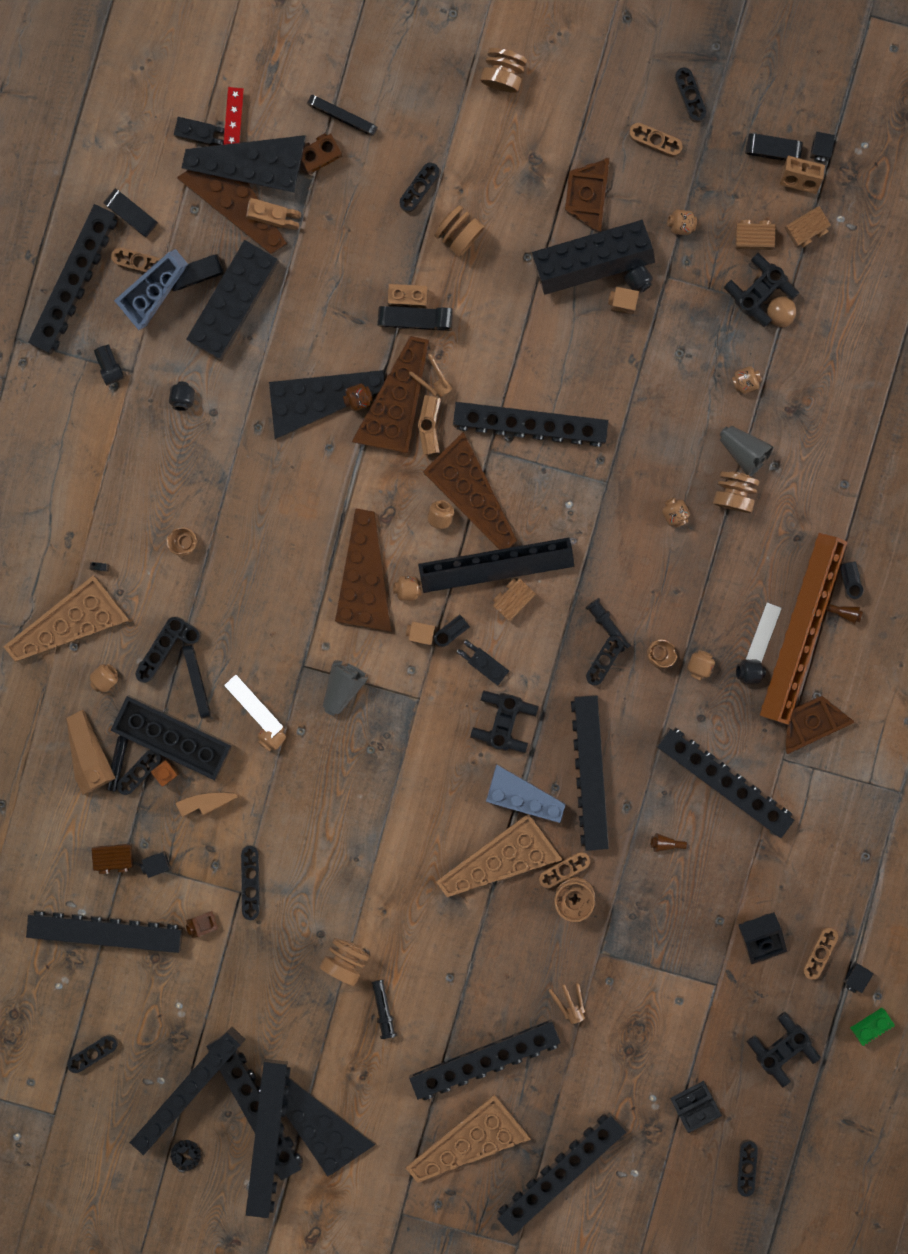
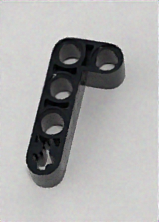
[377,306,453,331]
[135,617,201,683]

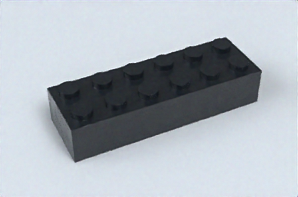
[532,220,655,295]
[186,240,279,361]
[110,695,233,780]

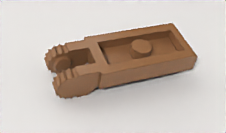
[246,198,301,230]

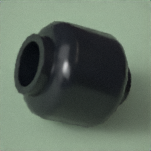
[624,266,653,293]
[169,381,195,411]
[736,659,766,684]

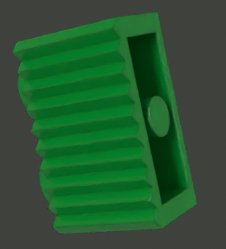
[850,1008,895,1046]

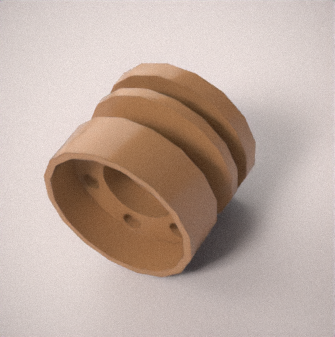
[480,48,527,93]
[434,205,485,257]
[713,471,759,513]
[554,877,595,922]
[319,938,370,986]

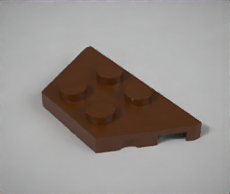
[565,158,610,232]
[785,696,854,754]

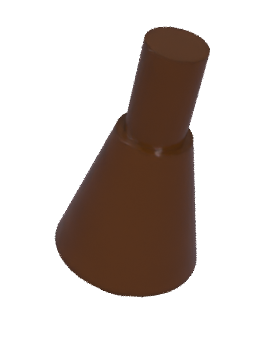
[827,604,863,625]
[650,833,687,852]

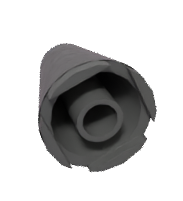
[720,426,774,476]
[323,660,368,716]

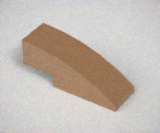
[175,792,238,817]

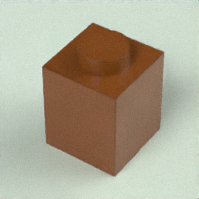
[151,759,180,787]

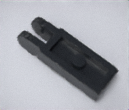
[174,116,225,145]
[457,639,509,686]

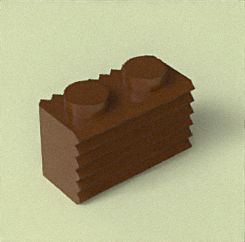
[91,844,133,874]

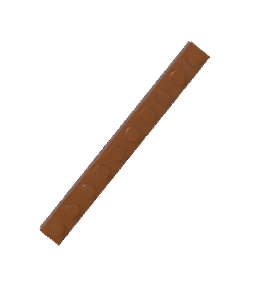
[760,533,847,724]

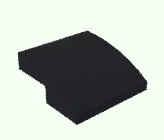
[670,1081,722,1134]

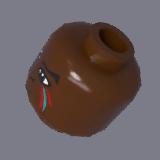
[343,384,373,411]

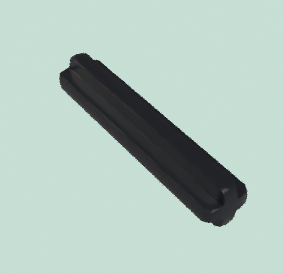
[106,736,128,792]

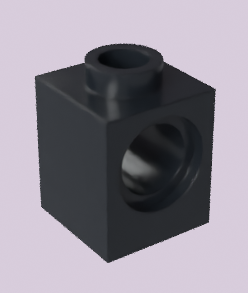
[810,131,835,163]
[140,851,172,878]
[843,962,874,993]

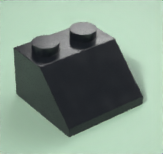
[738,912,788,964]

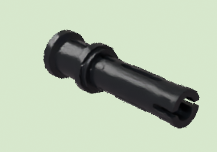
[585,598,631,652]
[371,979,397,1039]

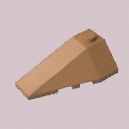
[66,710,116,795]

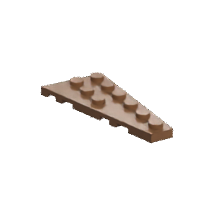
[3,575,129,662]
[436,814,562,897]
[405,1094,531,1183]

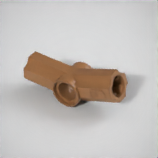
[418,395,441,455]

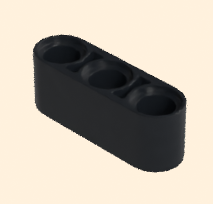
[745,133,803,161]
[103,188,158,237]
[172,254,225,292]

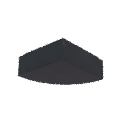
[89,562,109,571]

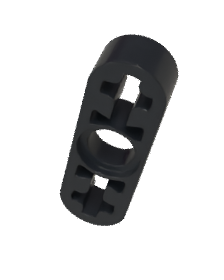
[675,67,706,122]
[399,162,439,212]
[586,635,624,685]
[117,750,162,795]
[67,1034,118,1073]
[737,1139,758,1197]

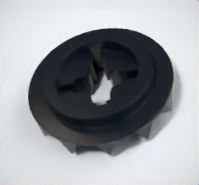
[170,1140,201,1171]

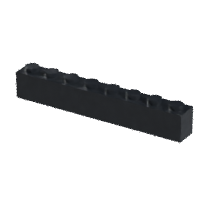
[418,537,575,593]
[571,695,609,851]
[26,910,183,953]
[129,1027,246,1156]
[245,1059,291,1218]

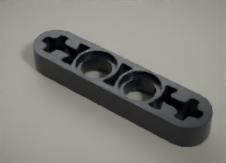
[307,95,378,136]
[183,644,211,719]
[241,845,260,920]

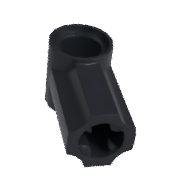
[94,344,124,386]
[840,561,864,600]
[434,614,470,647]

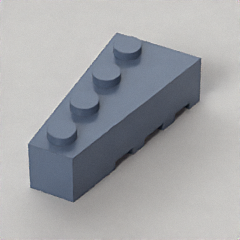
[114,249,188,330]
[486,764,565,823]

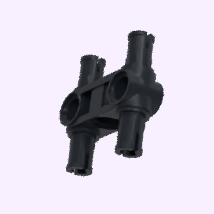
[724,252,800,328]
[470,690,539,753]
[746,1012,821,1088]

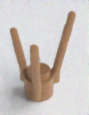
[409,353,452,398]
[549,983,586,1024]

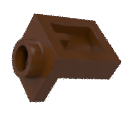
[186,911,219,938]

